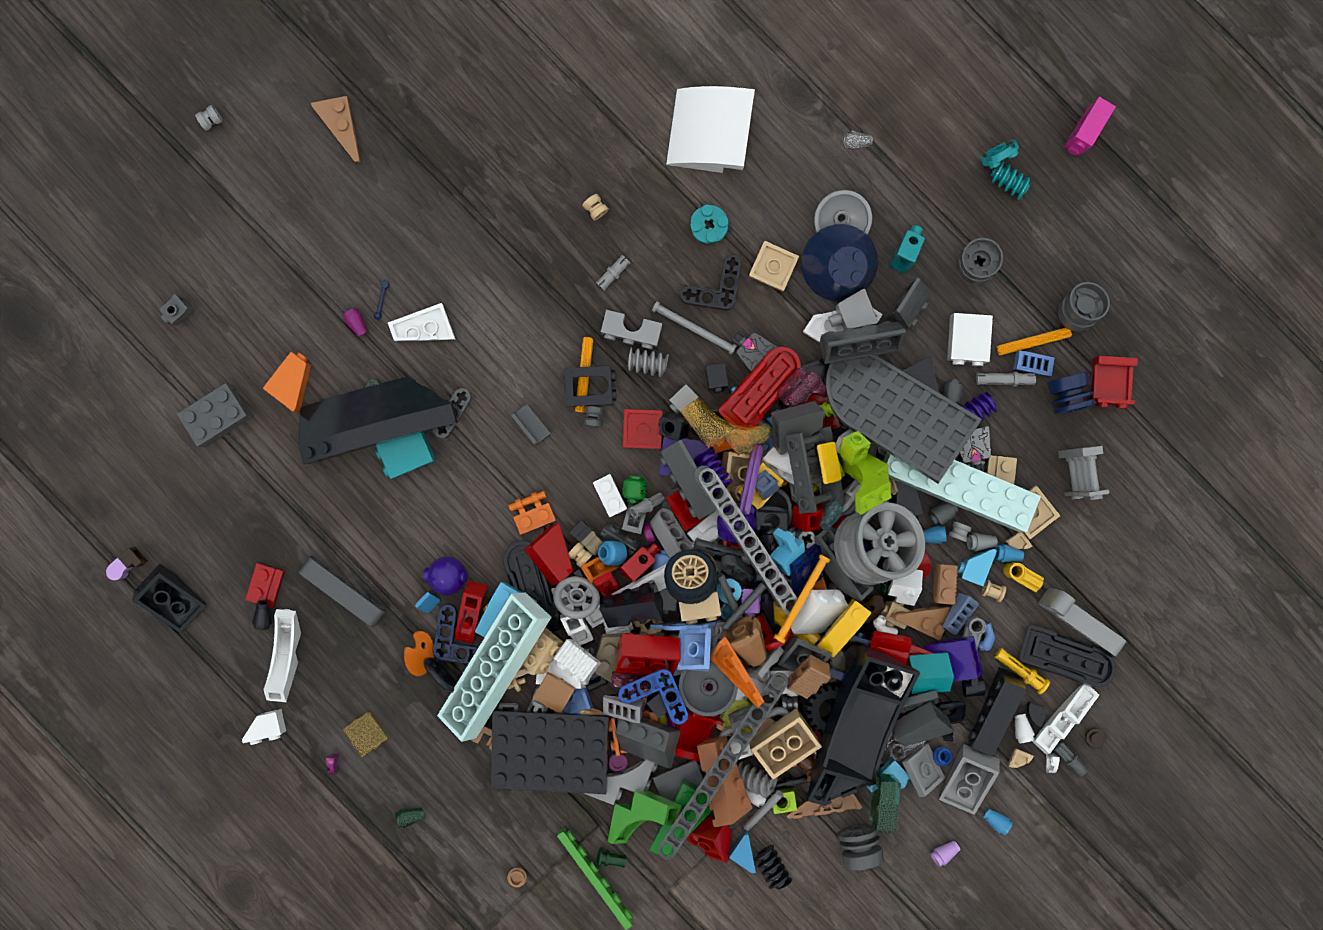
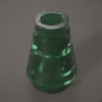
[395,807,425,828]

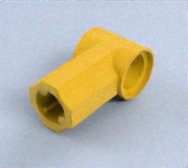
[1003,562,1044,592]

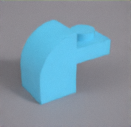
[770,528,805,576]

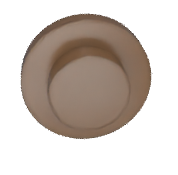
[507,867,527,887]

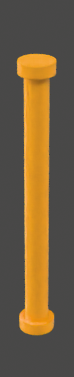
[774,554,830,643]

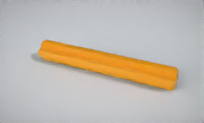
[996,328,1072,356]
[575,337,594,413]

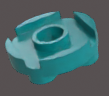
[980,139,1019,169]
[690,205,728,244]

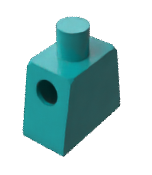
[888,225,925,274]

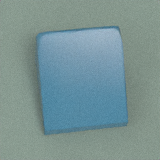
[415,591,441,613]

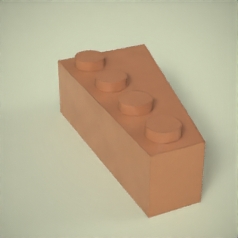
[697,735,752,827]

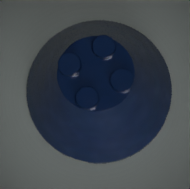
[801,224,878,301]

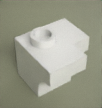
[888,569,923,606]

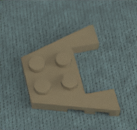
[594,632,664,699]

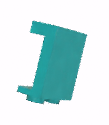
[375,432,436,479]

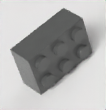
[177,383,253,447]

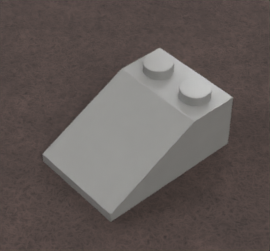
[939,743,1000,815]

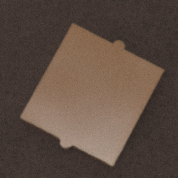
[533,672,575,713]

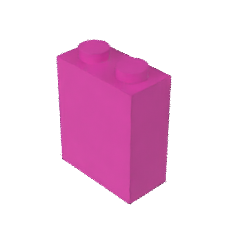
[1063,97,1116,156]

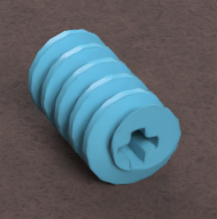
[716,576,742,603]

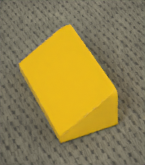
[817,442,842,484]

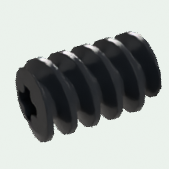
[754,844,792,889]

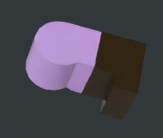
[106,547,148,580]

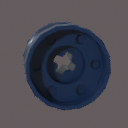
[1047,372,1096,414]

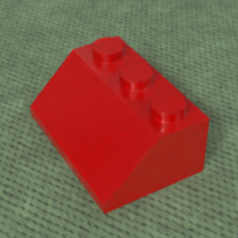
[615,633,681,676]

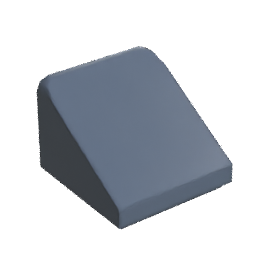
[755,470,779,500]

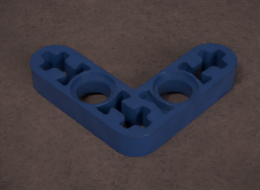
[434,604,479,664]

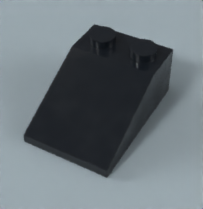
[132,564,206,633]

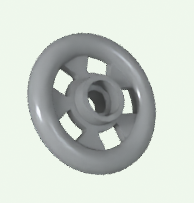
[553,576,600,619]

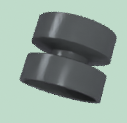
[1058,282,1110,332]

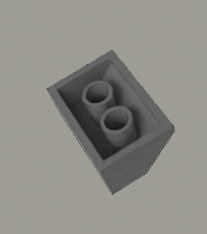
[615,716,680,769]

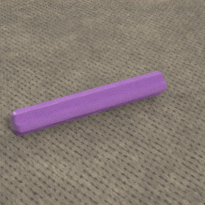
[739,444,763,515]

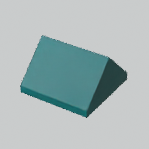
[908,652,954,694]

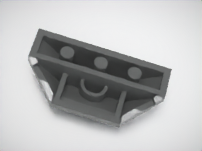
[815,526,874,601]

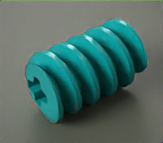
[988,160,1032,200]

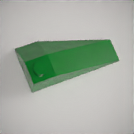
[649,779,711,855]

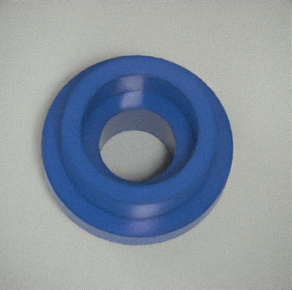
[933,747,952,766]

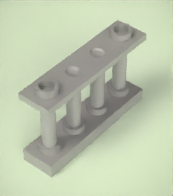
[1058,446,1109,500]

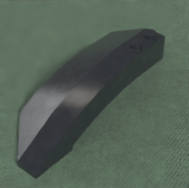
[807,645,920,806]

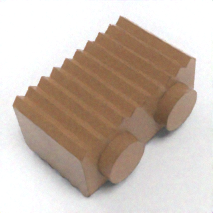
[932,563,958,604]
[787,655,831,699]

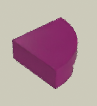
[326,754,339,774]

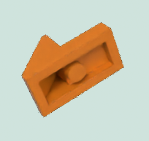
[581,557,620,584]

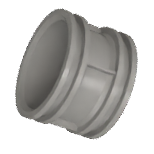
[834,503,925,585]

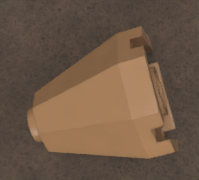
[721,616,767,667]

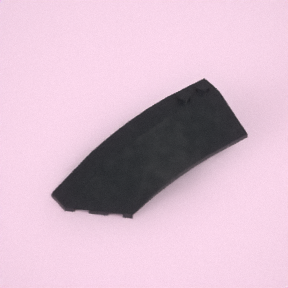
[299,376,458,464]

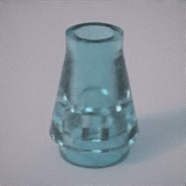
[819,501,843,530]

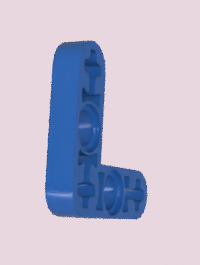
[618,669,688,724]

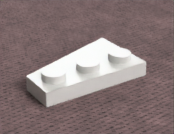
[388,303,456,341]

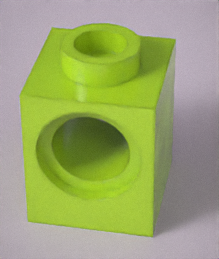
[839,431,871,466]
[767,788,797,814]

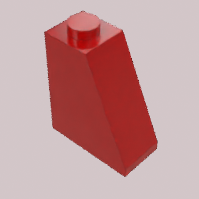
[524,523,573,586]

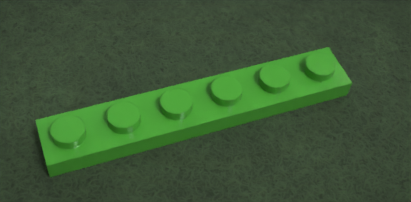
[557,827,633,930]

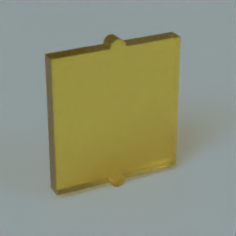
[343,711,388,757]

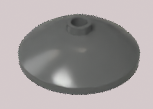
[679,660,738,717]

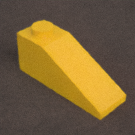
[817,599,871,657]

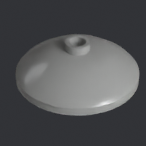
[814,190,872,234]

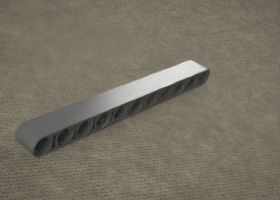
[658,672,788,860]

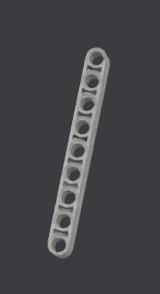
[695,466,798,614]

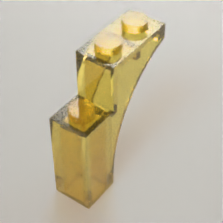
[680,397,772,456]

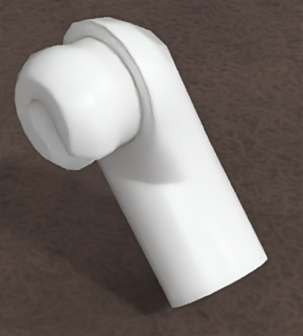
[873,615,898,635]

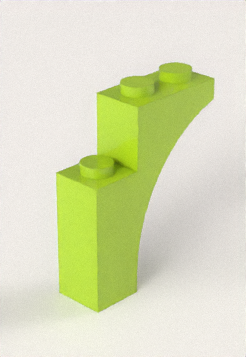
[841,454,891,515]

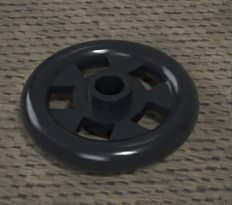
[423,657,457,693]

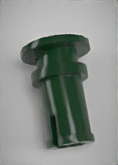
[596,847,627,868]

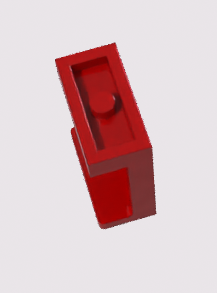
[1091,356,1138,409]
[675,705,724,762]

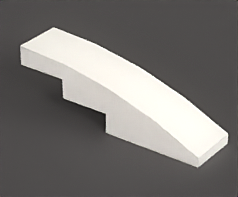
[1032,684,1099,754]

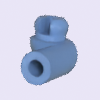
[978,622,995,651]

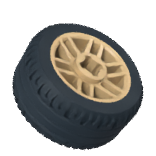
[664,549,717,604]

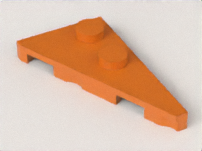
[710,637,765,708]

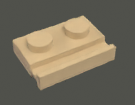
[986,455,1017,485]

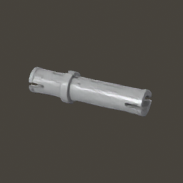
[975,372,1036,387]

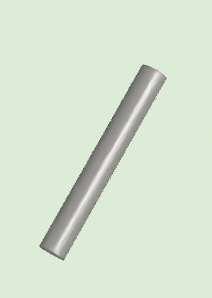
[743,790,783,831]

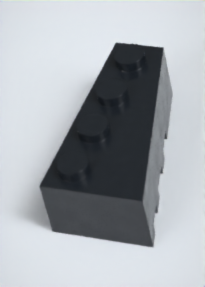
[968,667,1027,756]

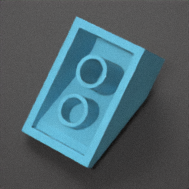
[475,581,537,638]

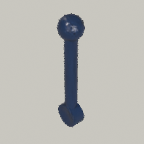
[374,280,389,320]

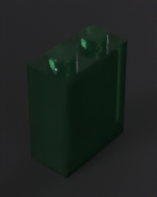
[870,773,901,833]

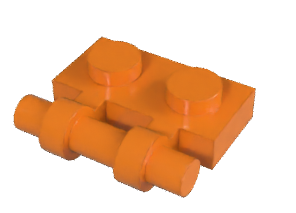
[508,490,556,535]

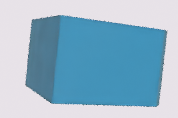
[729,830,756,873]

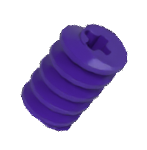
[960,392,997,421]
[694,449,733,493]

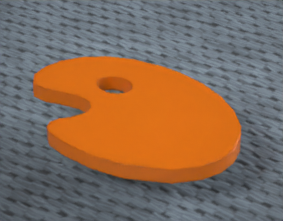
[404,631,434,677]

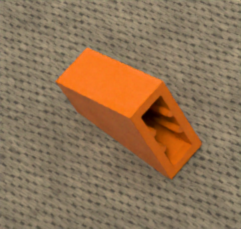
[263,352,311,413]

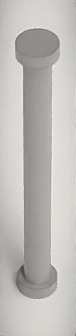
[652,301,737,355]

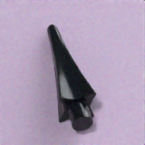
[760,590,777,634]

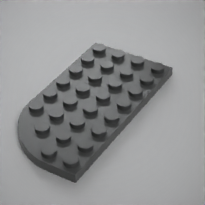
[826,355,982,484]

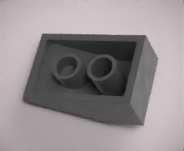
[886,277,929,330]

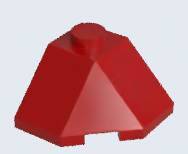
[687,816,731,863]

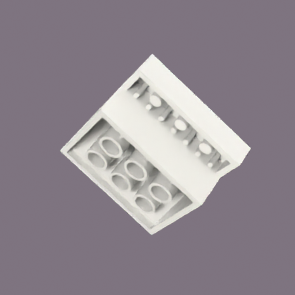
[666,86,755,173]

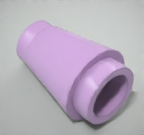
[930,840,960,867]

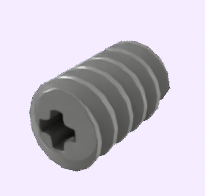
[628,347,669,377]
[737,762,778,798]

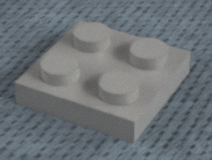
[902,743,945,797]

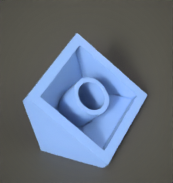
[678,628,711,671]

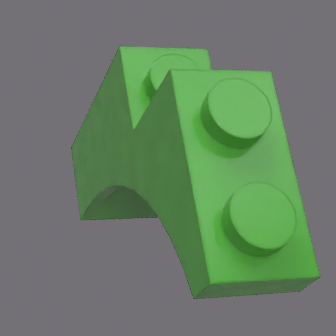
[608,791,681,844]

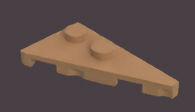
[311,96,361,163]
[890,604,952,641]
[786,794,863,819]

